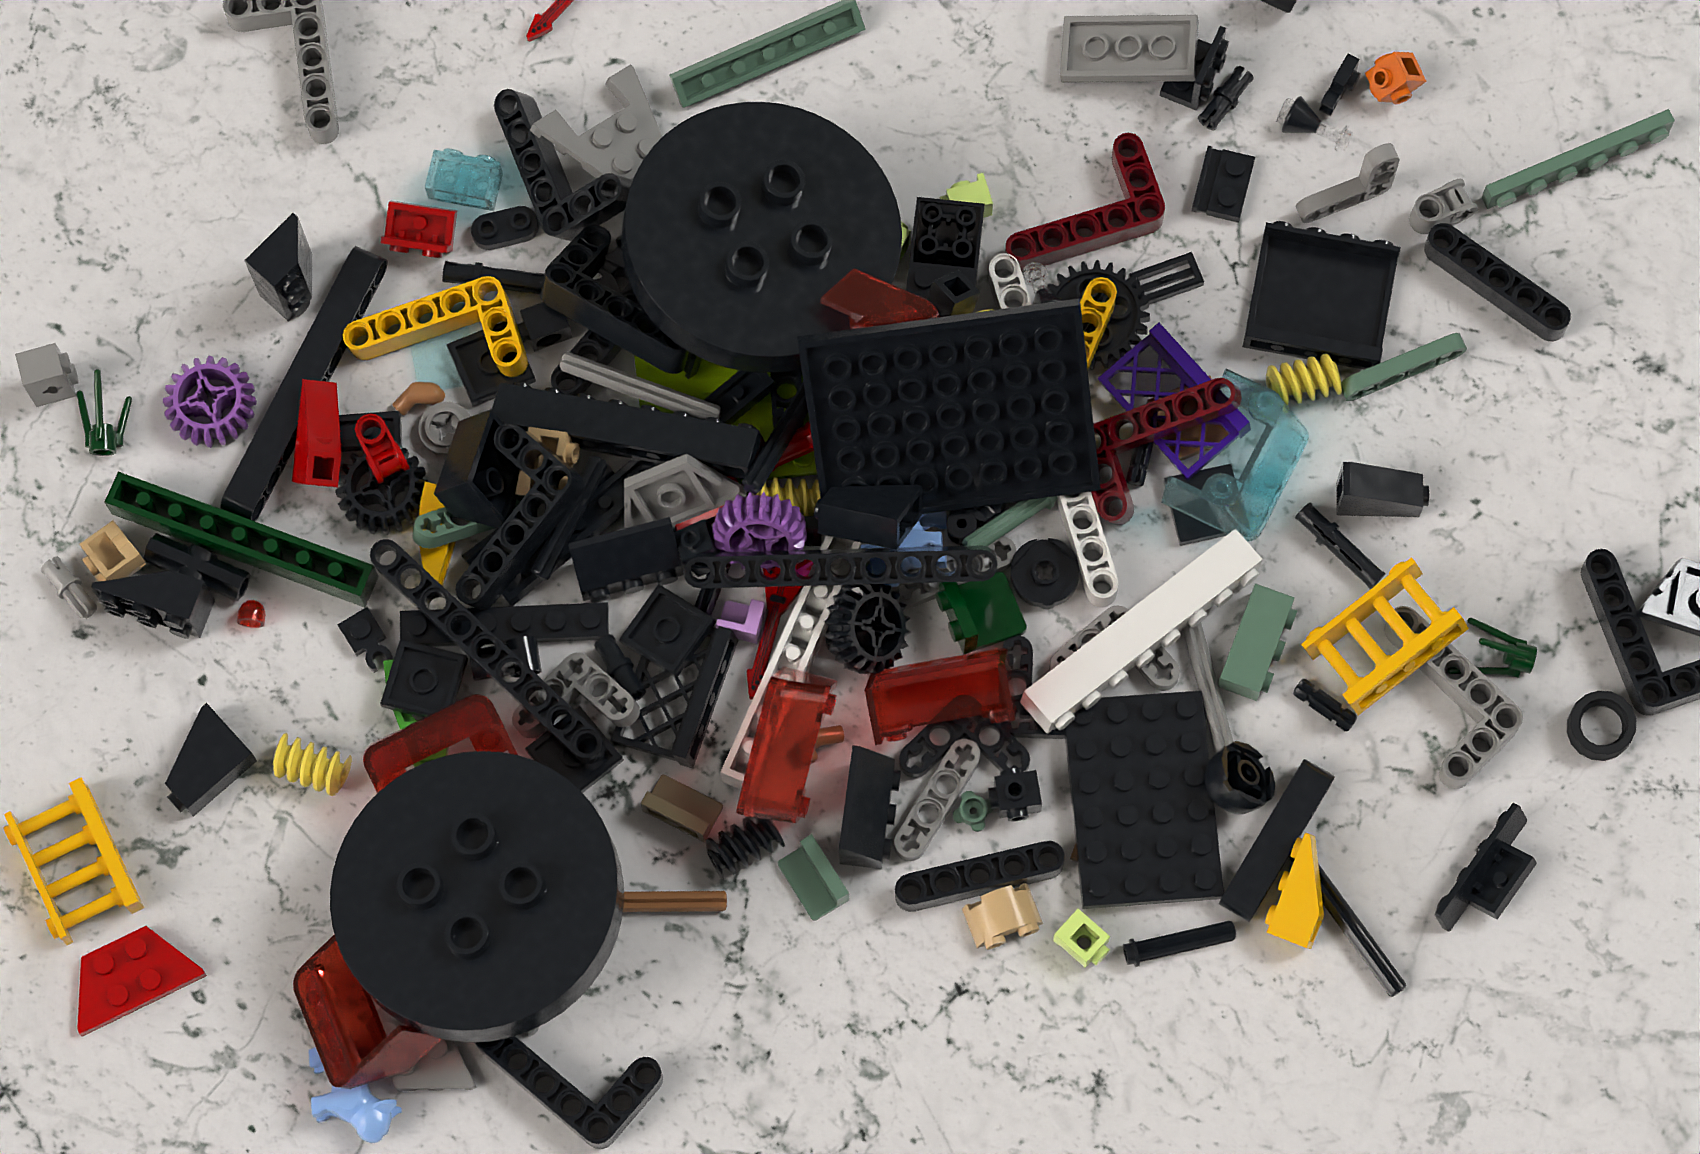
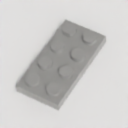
[1060,15,1199,82]

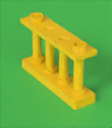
[1301,557,1469,715]
[3,777,144,945]

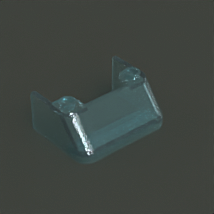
[1161,368,1309,542]

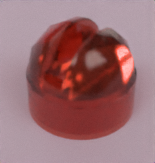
[237,600,266,628]

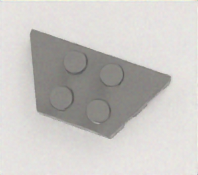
[624,454,747,529]
[366,1007,477,1091]

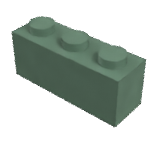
[1218,583,1297,701]

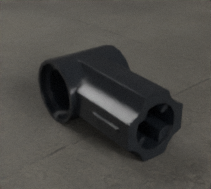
[470,636,542,681]

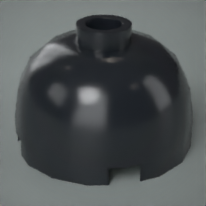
[1204,741,1276,814]

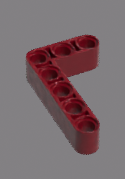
[1005,133,1165,272]
[1091,378,1242,525]

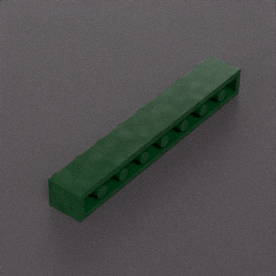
[104,471,379,608]

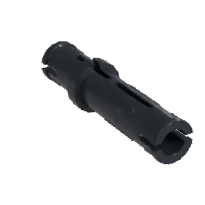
[442,261,545,294]
[1295,502,1386,589]

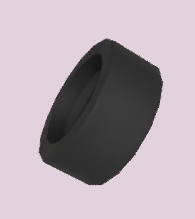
[1566,690,1636,761]

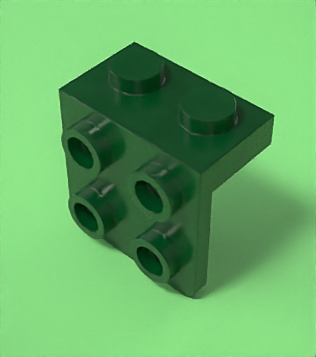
[935,572,1027,655]

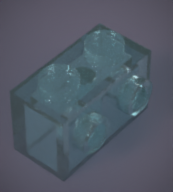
[425,148,503,211]

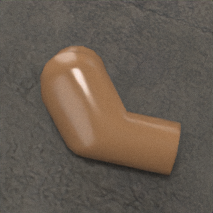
[392,382,445,416]
[796,725,844,764]

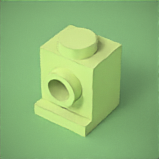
[940,173,993,218]
[1053,908,1110,968]

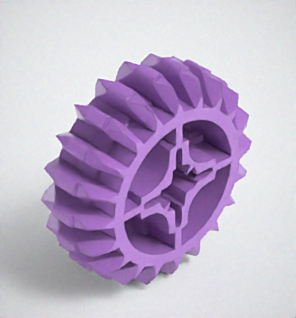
[163,355,257,448]
[712,492,807,572]

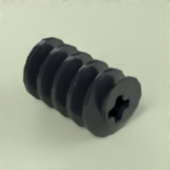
[705,810,785,880]

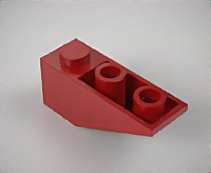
[292,379,341,488]

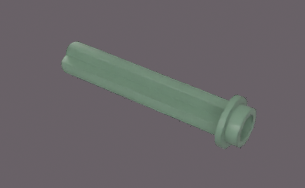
[962,496,1058,546]

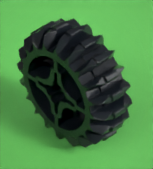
[335,448,428,535]
[823,584,912,674]

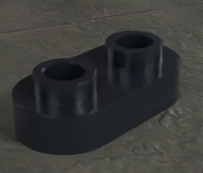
[471,206,539,250]

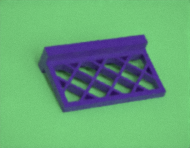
[1097,322,1251,480]

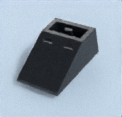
[906,197,985,312]
[91,570,215,639]

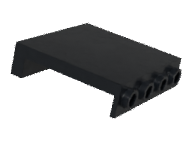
[1242,221,1401,370]

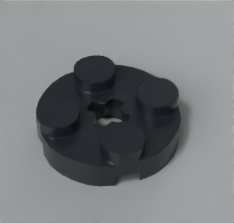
[1010,538,1080,610]

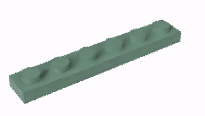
[669,0,866,108]
[1481,109,1675,209]

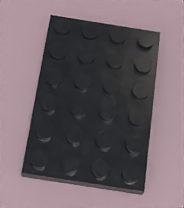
[1064,691,1224,909]

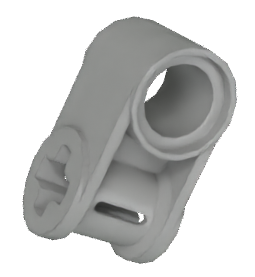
[1409,178,1478,234]

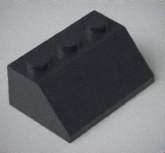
[244,213,312,322]
[434,409,522,529]
[568,517,684,603]
[839,745,901,869]

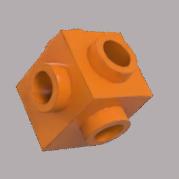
[1365,52,1427,105]

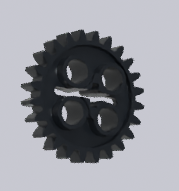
[1047,260,1150,370]

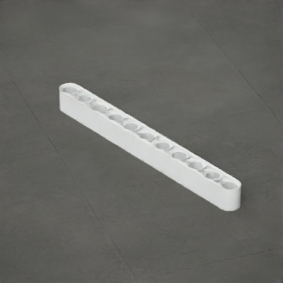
[988,253,1119,607]

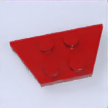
[77,926,207,1037]

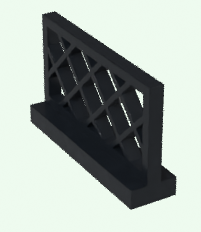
[611,626,739,769]

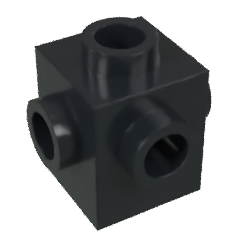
[988,768,1042,822]

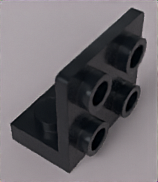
[1159,26,1229,111]

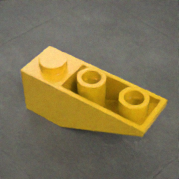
[1265,832,1324,949]

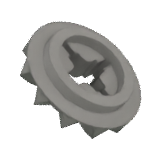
[418,402,471,454]

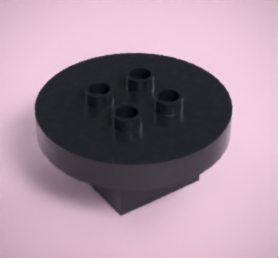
[621,102,902,373]
[330,751,624,1042]

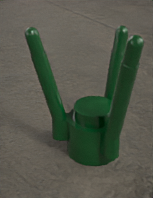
[77,369,132,456]
[1447,618,1537,678]

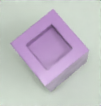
[716,599,766,644]

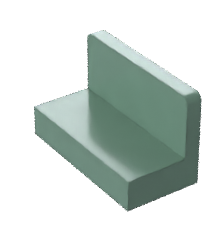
[778,834,849,921]

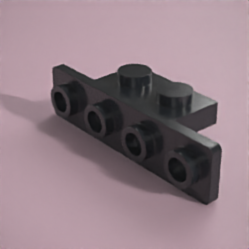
[1435,803,1537,932]

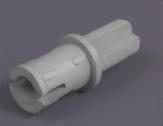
[41,556,97,619]

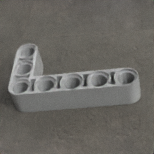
[223,0,339,144]
[1384,606,1523,789]

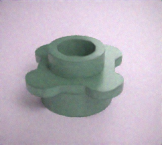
[953,791,993,832]

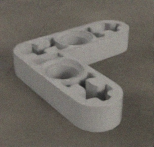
[1295,143,1400,223]
[1049,605,1180,691]
[512,652,640,738]

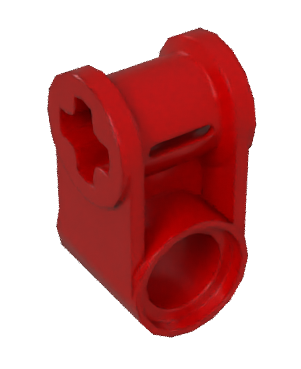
[355,414,410,484]

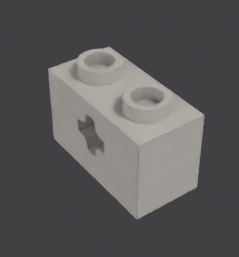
[15,343,79,407]

